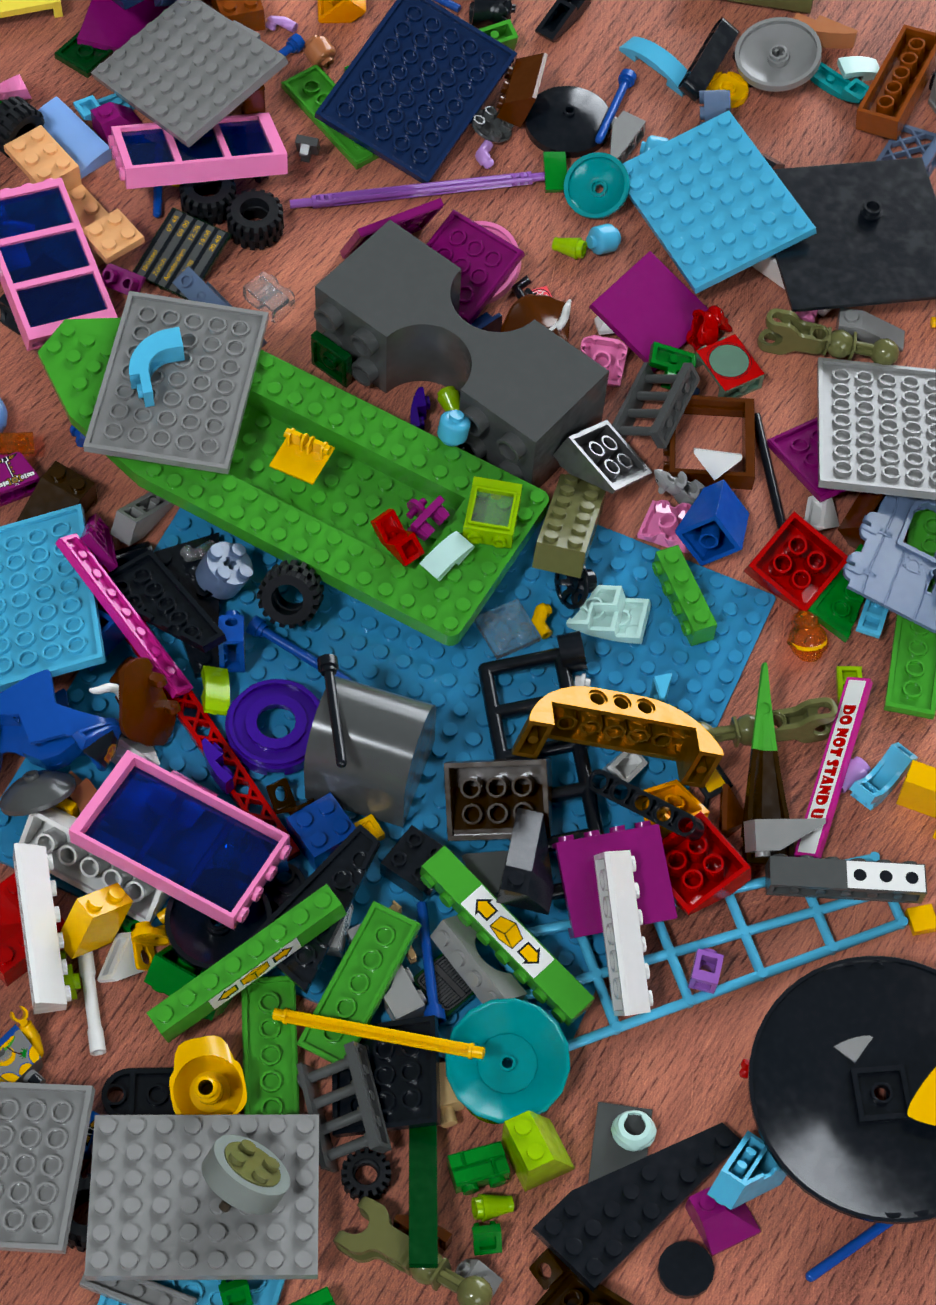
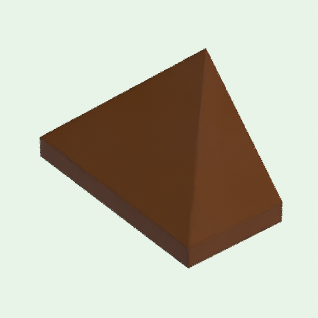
[719,783,744,839]

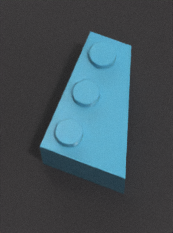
[707,1131,787,1210]

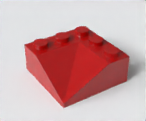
[744,511,848,613]
[662,811,751,915]
[0,872,65,987]

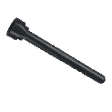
[317,654,347,768]

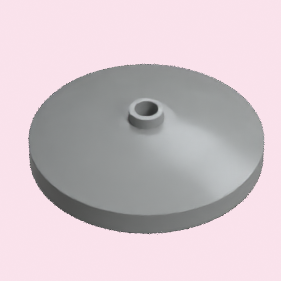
[735,17,822,92]

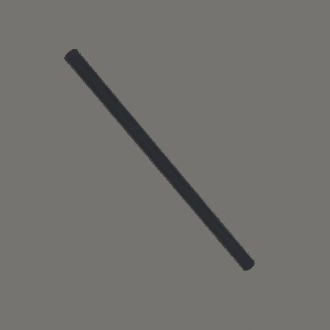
[754,413,785,529]

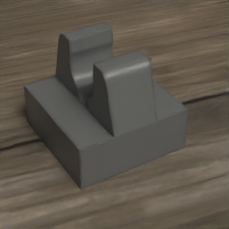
[295,134,321,163]

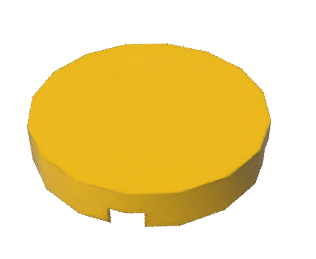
[706,71,749,108]

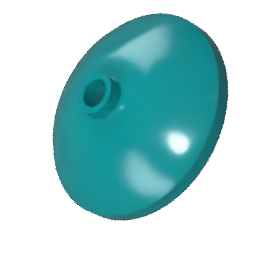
[564,152,630,219]

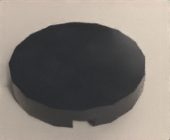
[657,1241,714,1299]

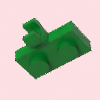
[648,341,696,390]

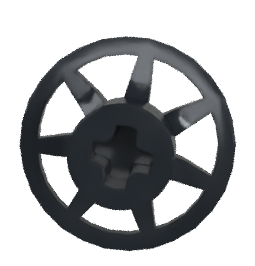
[554,566,597,609]

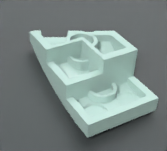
[566,585,651,644]

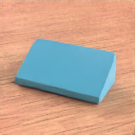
[649,673,672,703]

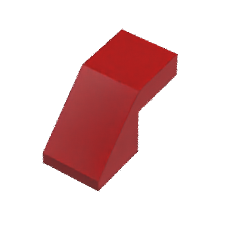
[370,508,425,566]

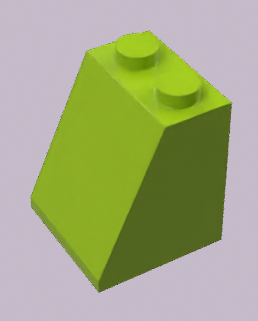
[501,1110,575,1192]

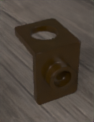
[266,778,315,815]
[529,1248,570,1290]

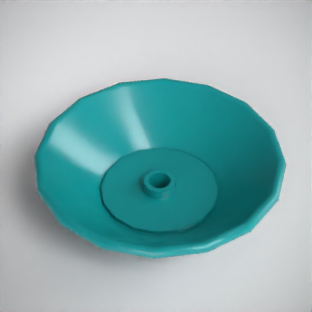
[445,998,571,1124]

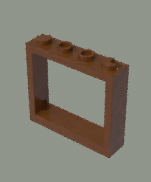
[663,395,755,490]

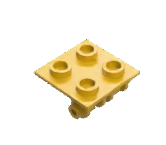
[269,428,335,485]

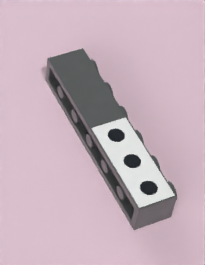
[765,854,927,904]

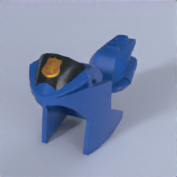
[0,669,122,772]

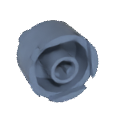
[699,89,731,124]
[195,542,253,600]

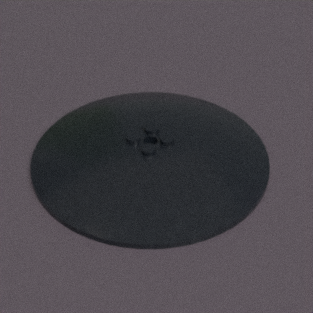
[748,956,936,1224]

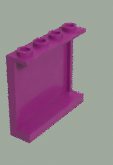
[552,820,678,939]

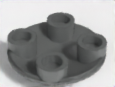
[471,106,514,143]

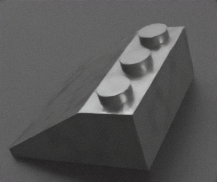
[553,420,653,494]

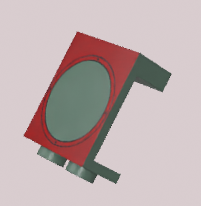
[695,334,765,398]

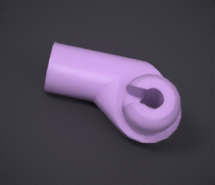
[265,15,298,33]
[475,140,494,169]

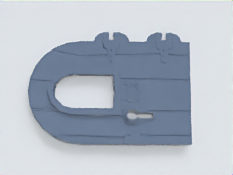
[843,495,936,633]

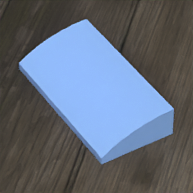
[38,96,112,179]

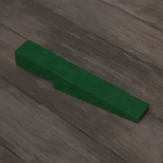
[409,1125,438,1268]

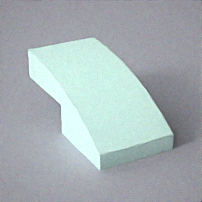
[837,56,880,82]
[419,531,475,582]

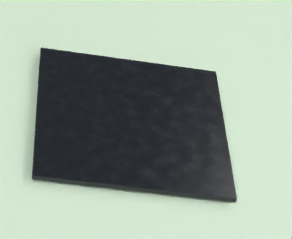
[773,157,936,312]

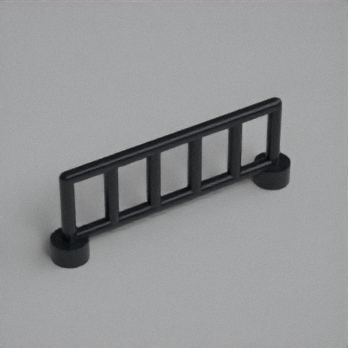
[478,631,605,900]

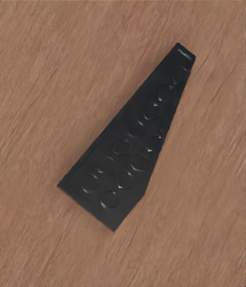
[531,1123,741,1292]

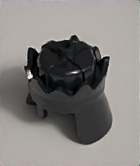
[469,0,516,27]

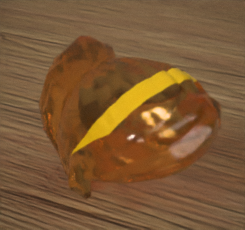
[786,610,829,662]

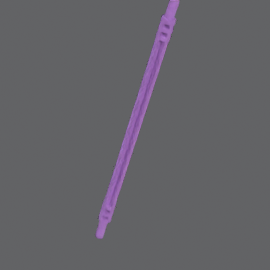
[289,171,545,209]

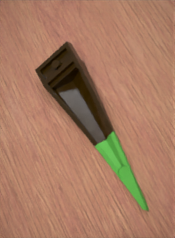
[741,662,794,865]

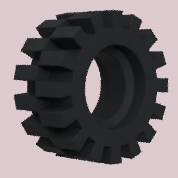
[341,1147,391,1201]

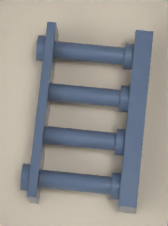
[172,266,267,348]

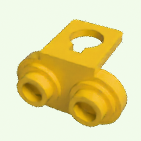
[131,921,170,971]

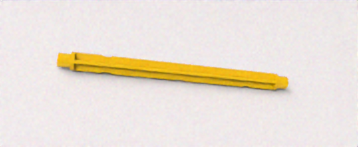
[272,1008,485,1060]

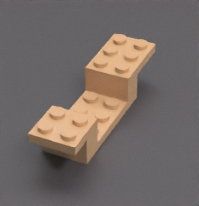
[3,125,145,267]

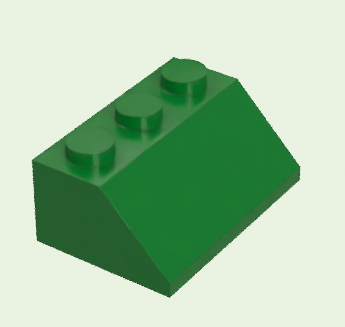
[144,945,234,1021]

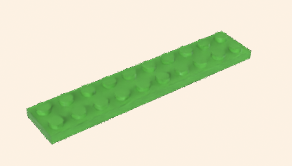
[884,509,936,720]

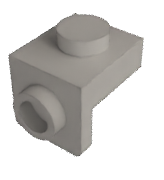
[455,1259,503,1296]

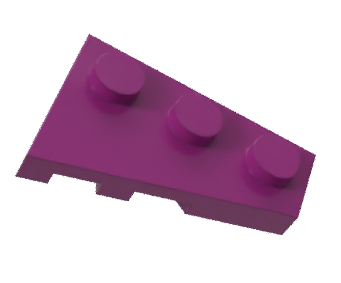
[80,513,118,572]

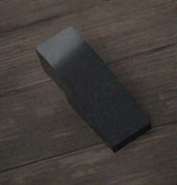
[535,0,591,42]

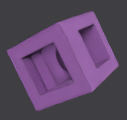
[688,948,724,994]

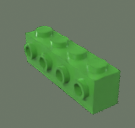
[652,545,717,646]

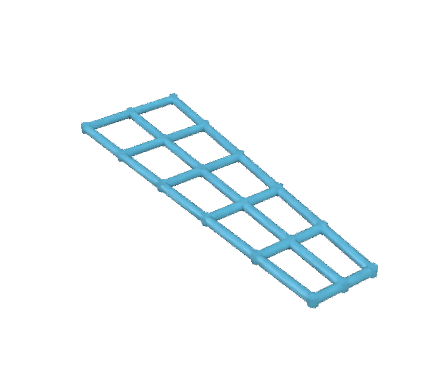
[504,852,908,1051]

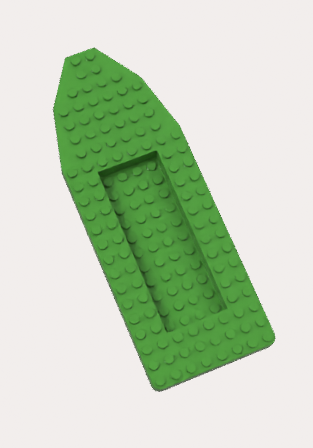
[38,318,549,646]

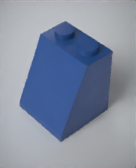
[675,479,749,566]

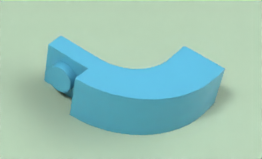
[129,327,185,407]
[849,742,919,811]

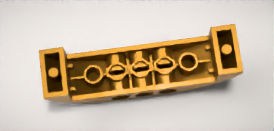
[511,686,724,788]

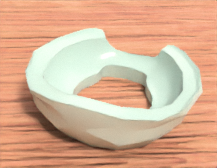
[611,1110,657,1152]

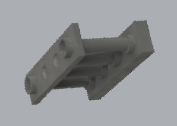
[612,362,700,449]
[296,1041,392,1173]

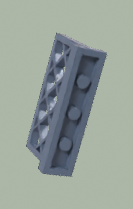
[876,124,936,177]

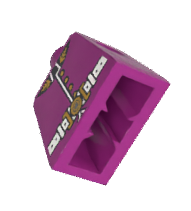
[0,448,40,507]

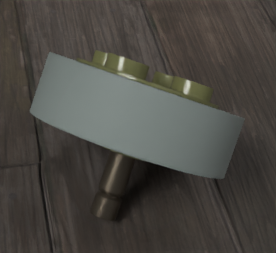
[202,1135,290,1215]

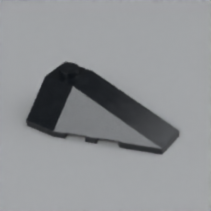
[496,808,554,915]

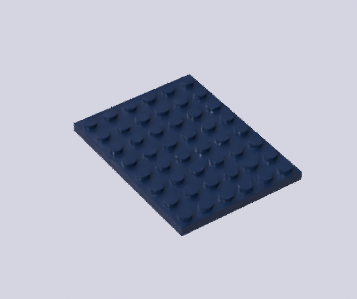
[315,0,517,183]

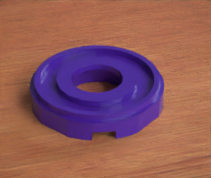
[225,679,320,775]

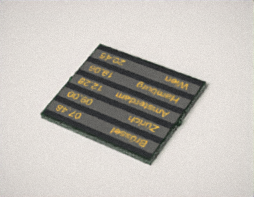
[133,207,231,300]

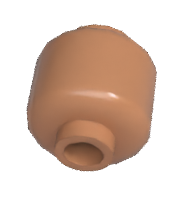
[304,35,336,68]

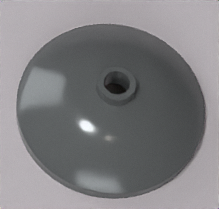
[0,770,76,816]

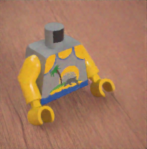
[0,1006,46,1084]

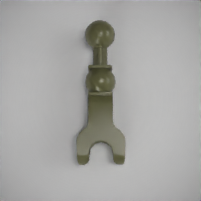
[757,308,899,365]
[697,697,838,748]
[333,1196,493,1305]

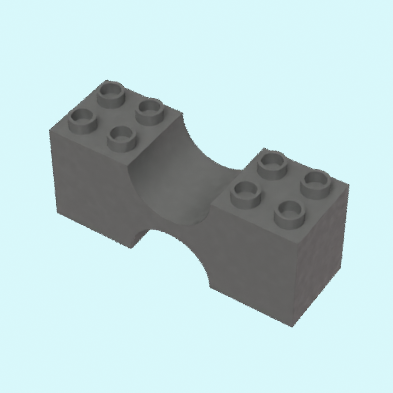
[314,220,609,488]

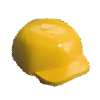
[169,1035,247,1115]

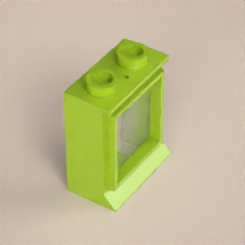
[463,476,522,548]

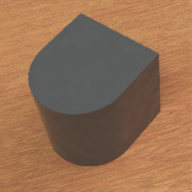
[304,676,436,827]

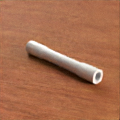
[78,951,106,1056]

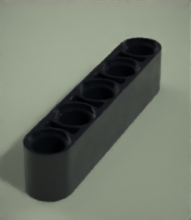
[678,17,739,102]
[587,769,705,841]

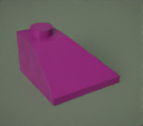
[90,102,143,153]
[685,1186,761,1257]

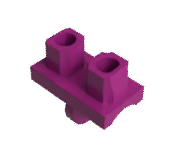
[101,263,146,295]
[406,495,450,542]

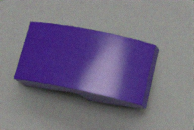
[410,387,430,430]
[202,738,234,795]

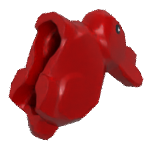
[686,305,732,353]

